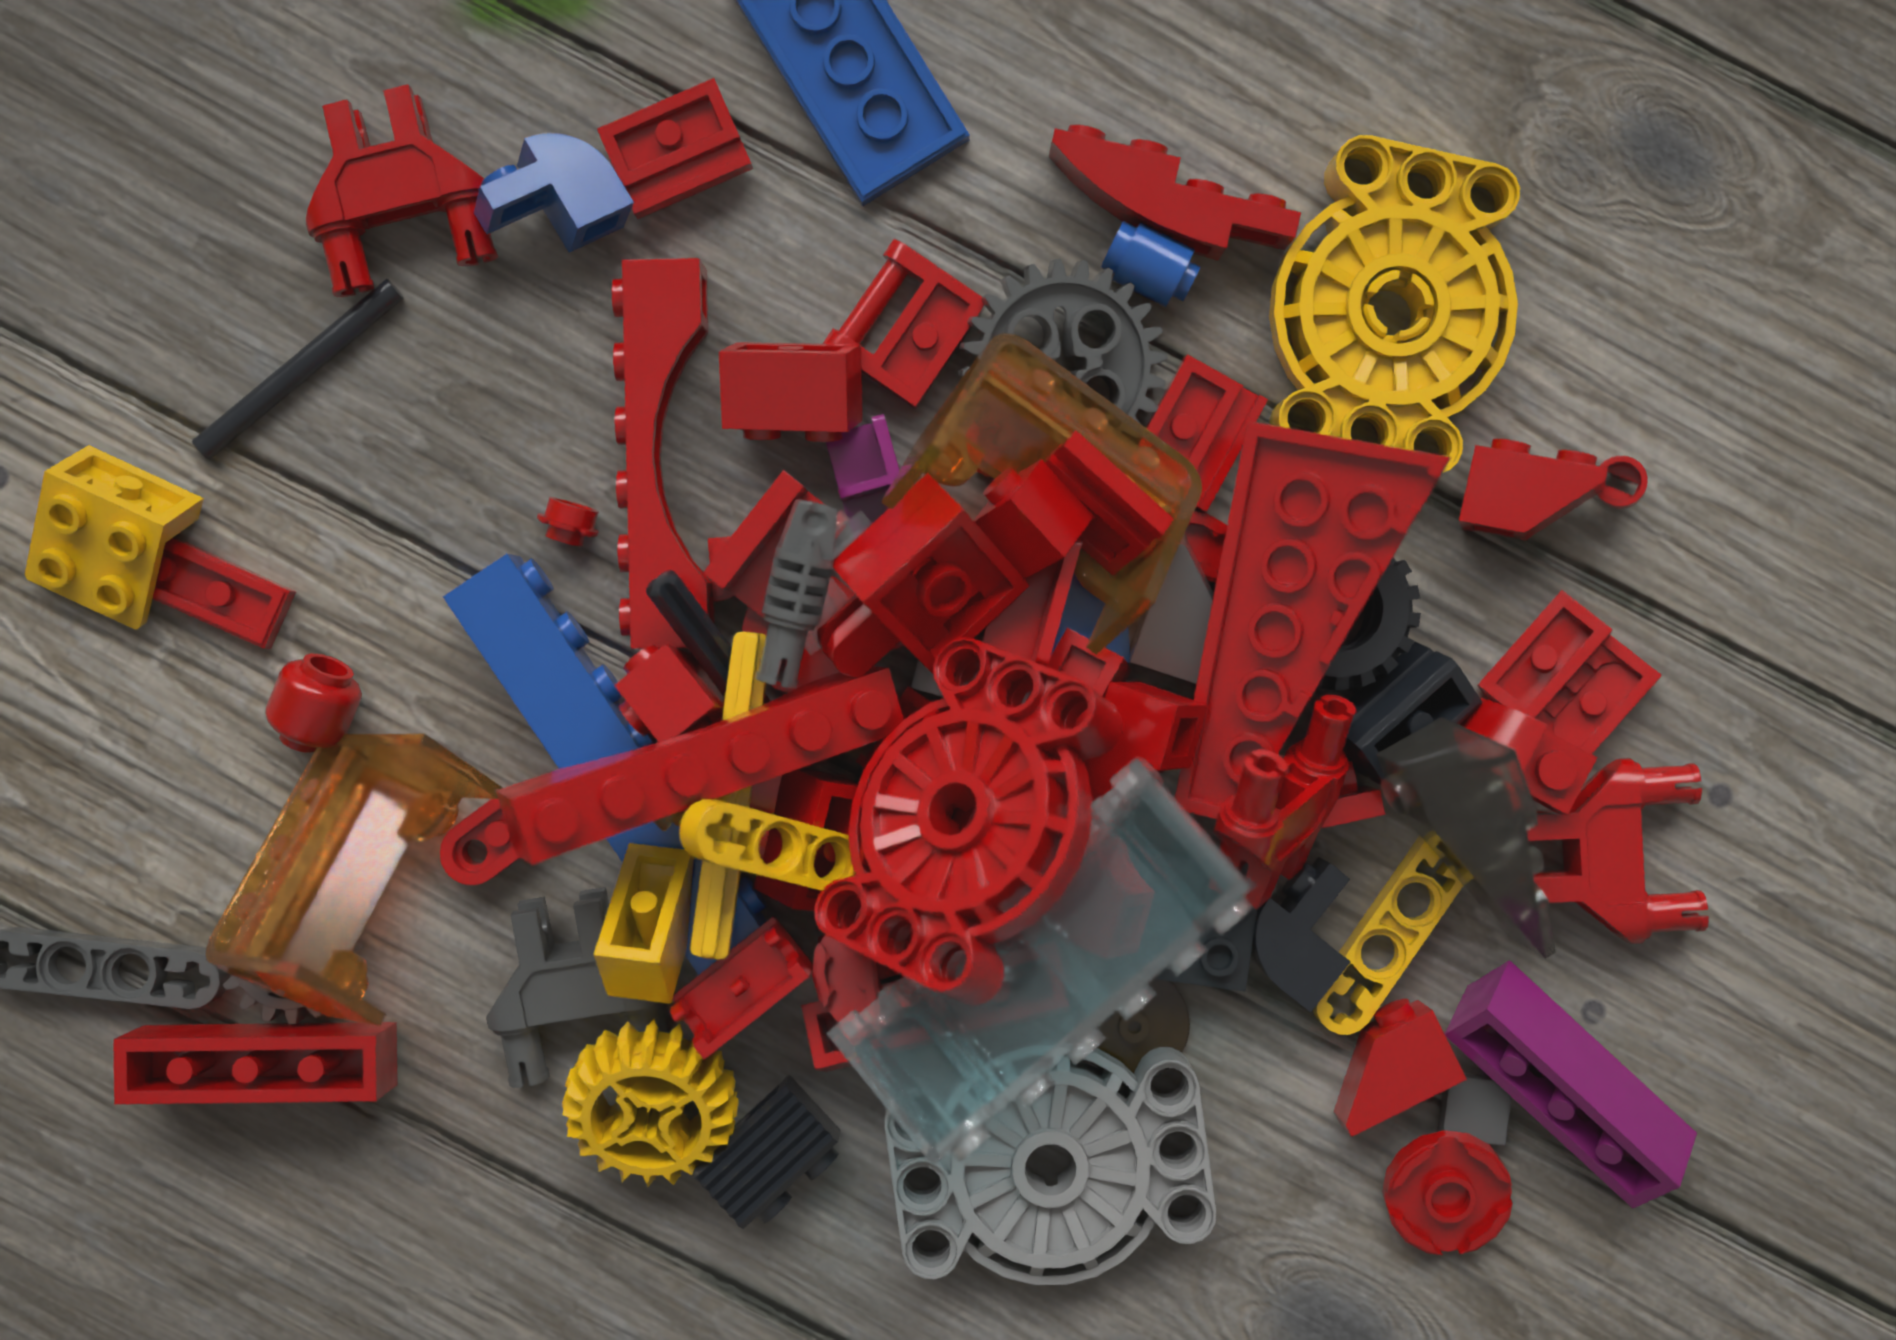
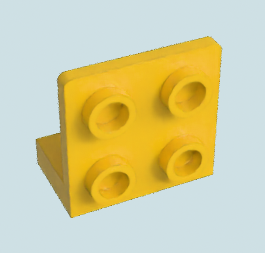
[25,445,204,630]

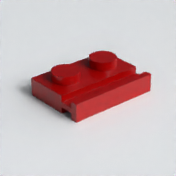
[597,78,753,219]
[1123,354,1268,512]
[1043,430,1174,576]

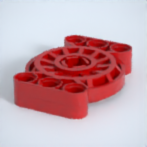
[814,637,1123,1006]

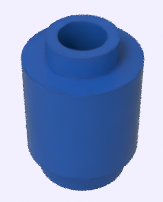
[1100,221,1201,307]

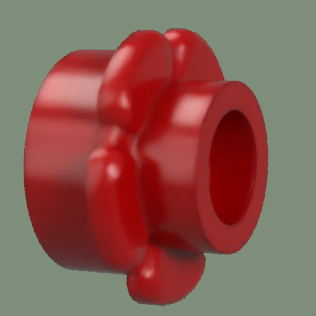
[537,497,599,547]

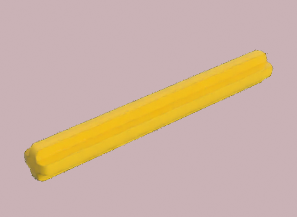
[690,632,766,959]

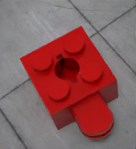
[817,473,1030,677]

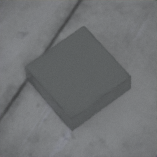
[1437,1073,1512,1146]

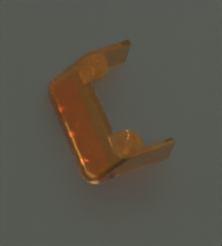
[881,333,1202,655]
[206,734,503,1026]

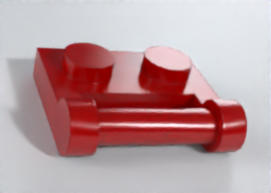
[822,239,986,409]

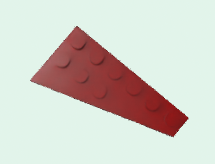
[1173,421,1452,819]

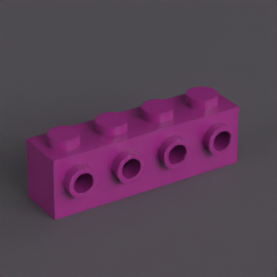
[1445,960,1697,1209]

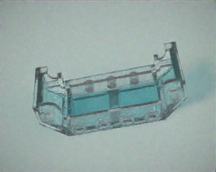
[827,758,1257,1165]

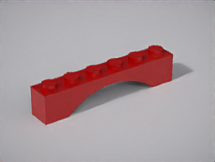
[612,258,715,649]
[496,666,904,865]

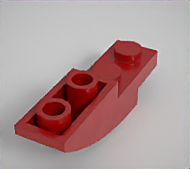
[1049,124,1301,261]

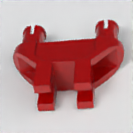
[306,84,498,297]
[1213,694,1356,910]
[1511,758,1709,944]

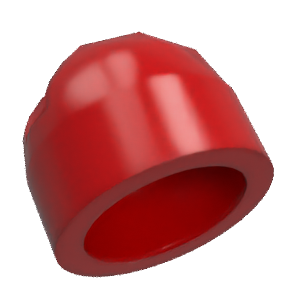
[1597,456,1648,509]

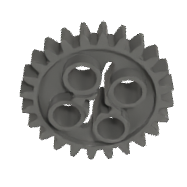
[958,259,1168,461]

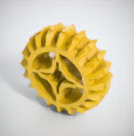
[562,1019,739,1187]

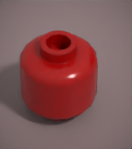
[265,653,362,753]

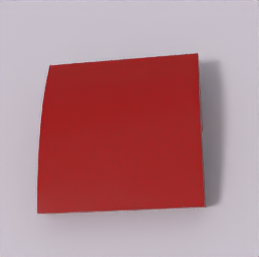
[1477,590,1662,755]

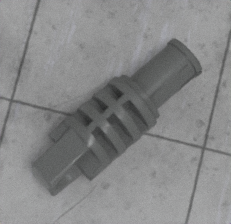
[755,500,837,688]

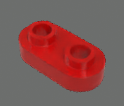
[440,795,521,885]

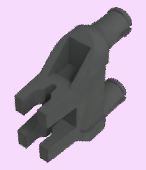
[486,887,669,1088]

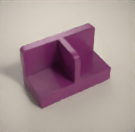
[826,414,906,541]

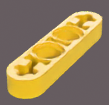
[679,799,855,890]
[1313,819,1482,1035]

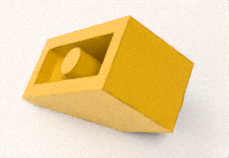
[594,843,694,1004]

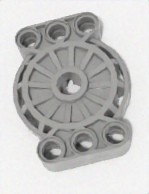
[885,1038,1216,1285]

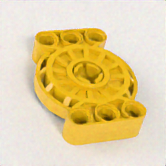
[1269,135,1520,473]

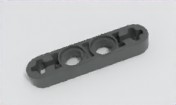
[0,927,231,1009]

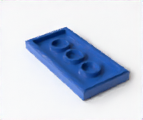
[735,0,970,206]

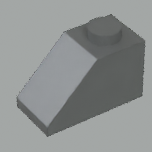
[1130,529,1214,684]

